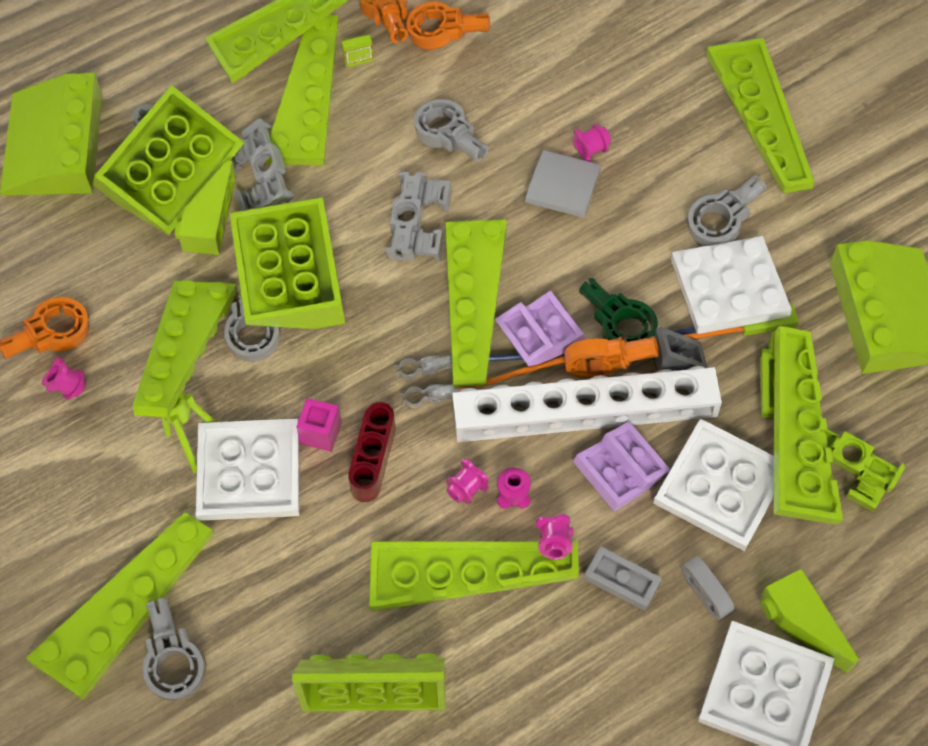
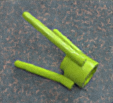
[161,393,216,474]

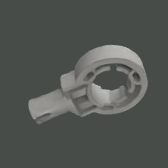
[414,99,489,162]
[688,175,767,246]
[224,276,281,362]
[143,598,206,701]

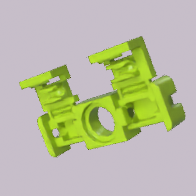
[825,429,905,512]

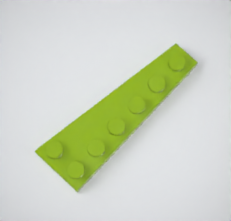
[205,0,349,83]
[265,15,339,166]
[706,38,815,194]
[445,219,507,387]
[133,280,237,418]
[774,326,843,525]
[26,512,214,700]
[369,542,579,611]

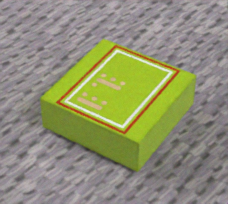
[341,34,374,68]

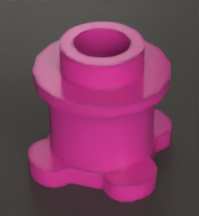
[573,124,611,162]
[42,357,86,400]
[446,458,489,504]
[497,467,531,509]
[536,514,574,560]

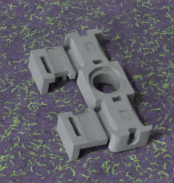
[231,119,294,211]
[385,172,452,262]

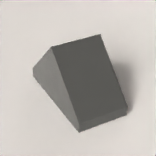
[653,327,707,371]

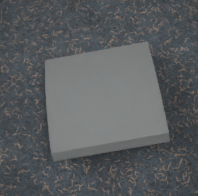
[525,150,602,218]

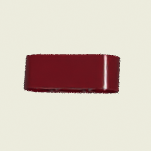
[348,402,396,502]

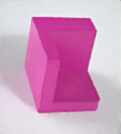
[296,398,342,452]

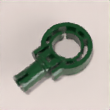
[579,278,658,342]

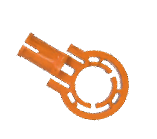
[359,0,408,43]
[406,2,490,50]
[0,297,89,360]
[564,336,659,379]

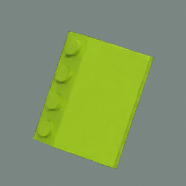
[0,73,102,196]
[93,85,244,236]
[229,197,345,329]
[830,240,928,374]
[292,653,446,712]

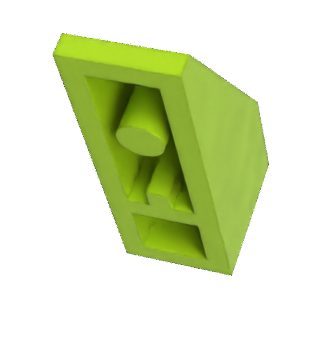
[175,160,236,255]
[760,569,859,673]

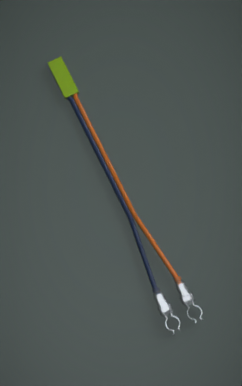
[395,304,799,408]

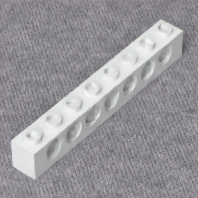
[452,366,722,442]

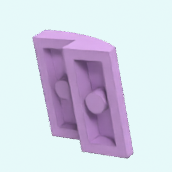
[495,291,586,367]
[573,421,671,512]

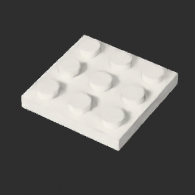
[671,236,792,334]
[196,418,299,521]
[653,419,774,551]
[698,621,834,746]

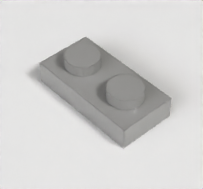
[584,546,662,611]

